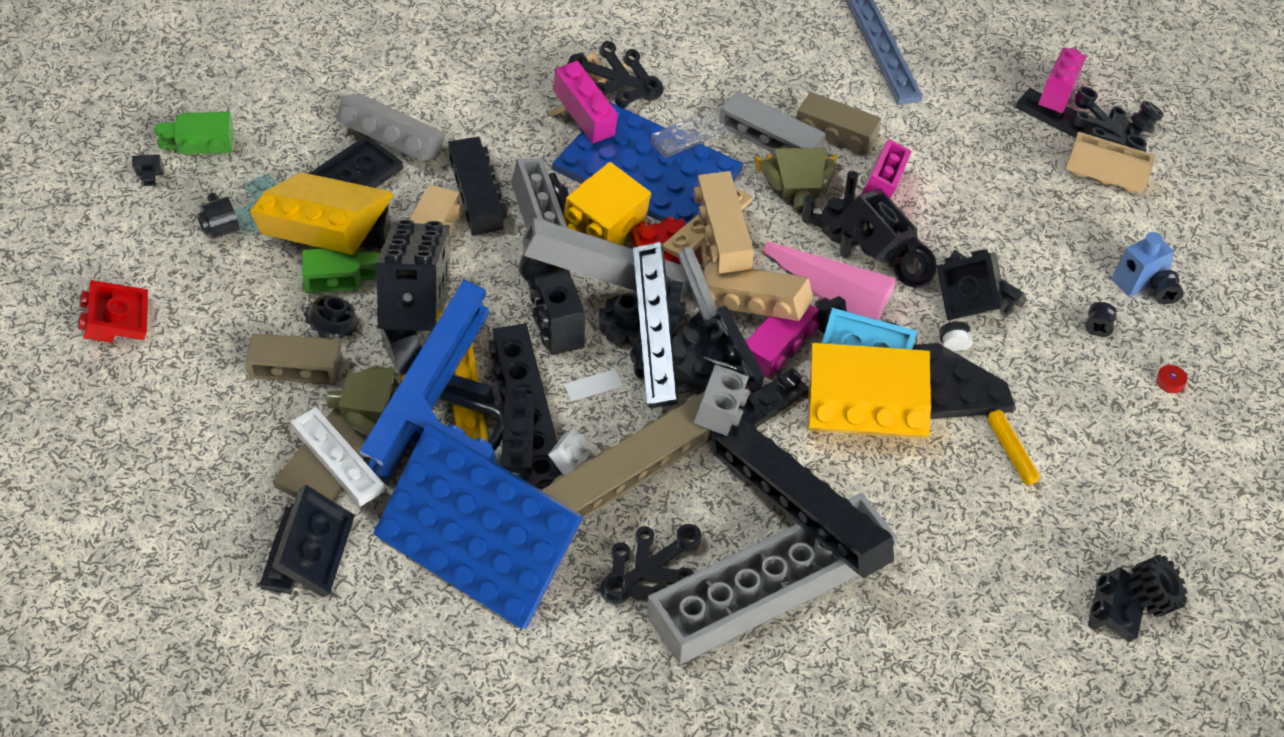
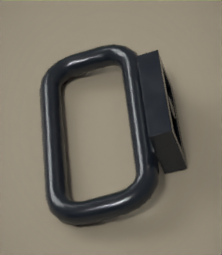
[438,374,504,451]

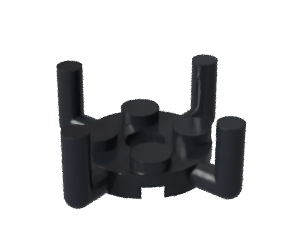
[802,171,859,258]

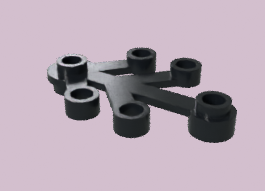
[566,41,664,108]
[1073,86,1147,152]
[600,524,701,604]

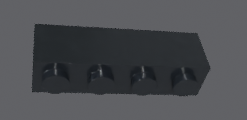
[448,136,507,235]

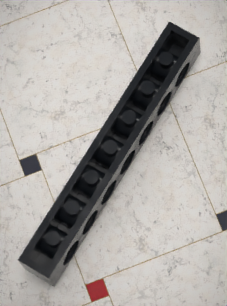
[488,323,562,489]

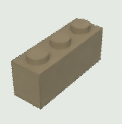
[796,92,882,155]
[245,333,342,385]

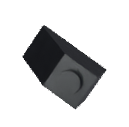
[381,329,422,378]

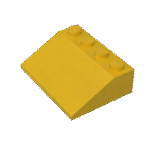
[250,172,394,255]
[807,343,931,439]

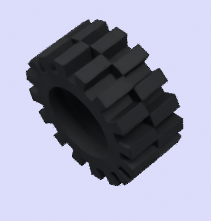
[1130,555,1187,617]

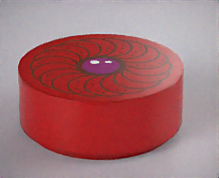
[1156,365,1188,393]

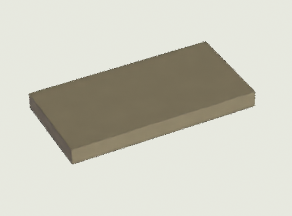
[273,408,369,501]

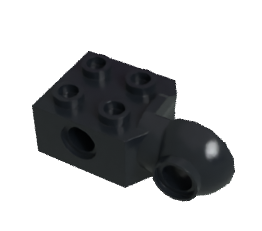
[838,189,937,288]
[518,255,585,355]

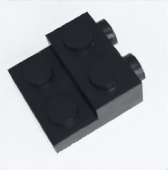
[936,249,1004,321]

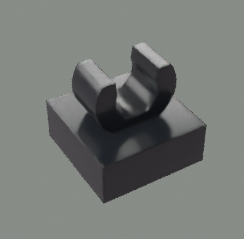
[132,154,164,186]
[815,296,847,334]

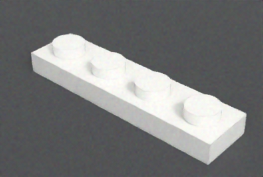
[291,407,385,507]

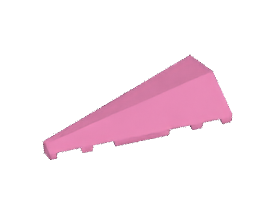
[763,241,896,320]

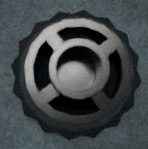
[303,295,359,339]

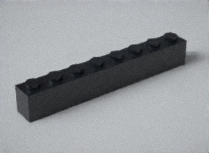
[710,417,894,579]

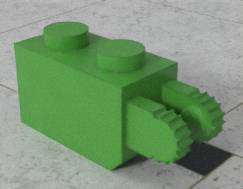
[154,112,234,154]
[302,248,380,293]

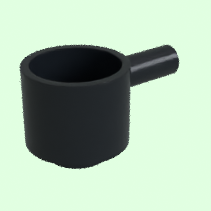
[197,193,239,239]

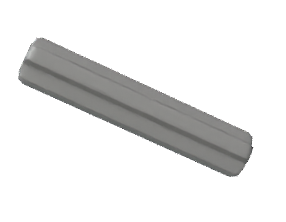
[677,247,717,322]

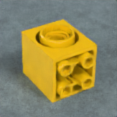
[563,162,651,246]

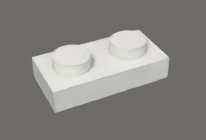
[548,428,591,475]

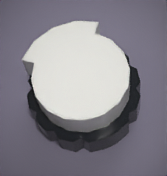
[939,321,973,351]

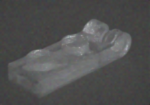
[651,110,727,158]

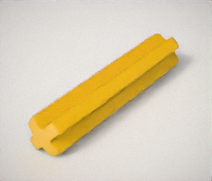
[988,410,1040,486]

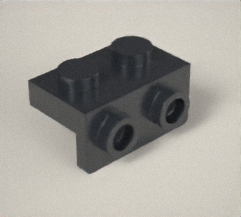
[1088,567,1144,641]

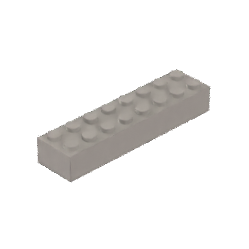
[647,492,898,665]

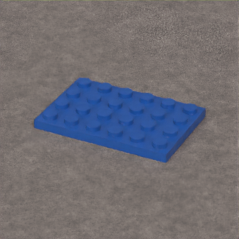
[552,102,743,224]
[373,424,584,629]

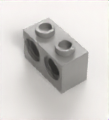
[693,364,750,436]

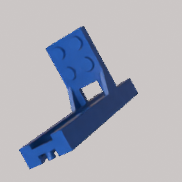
[360,280,497,482]

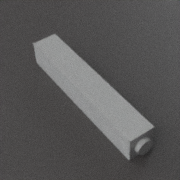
[522,217,691,301]

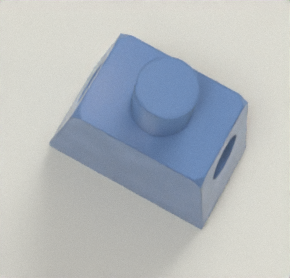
[1111,232,1174,297]

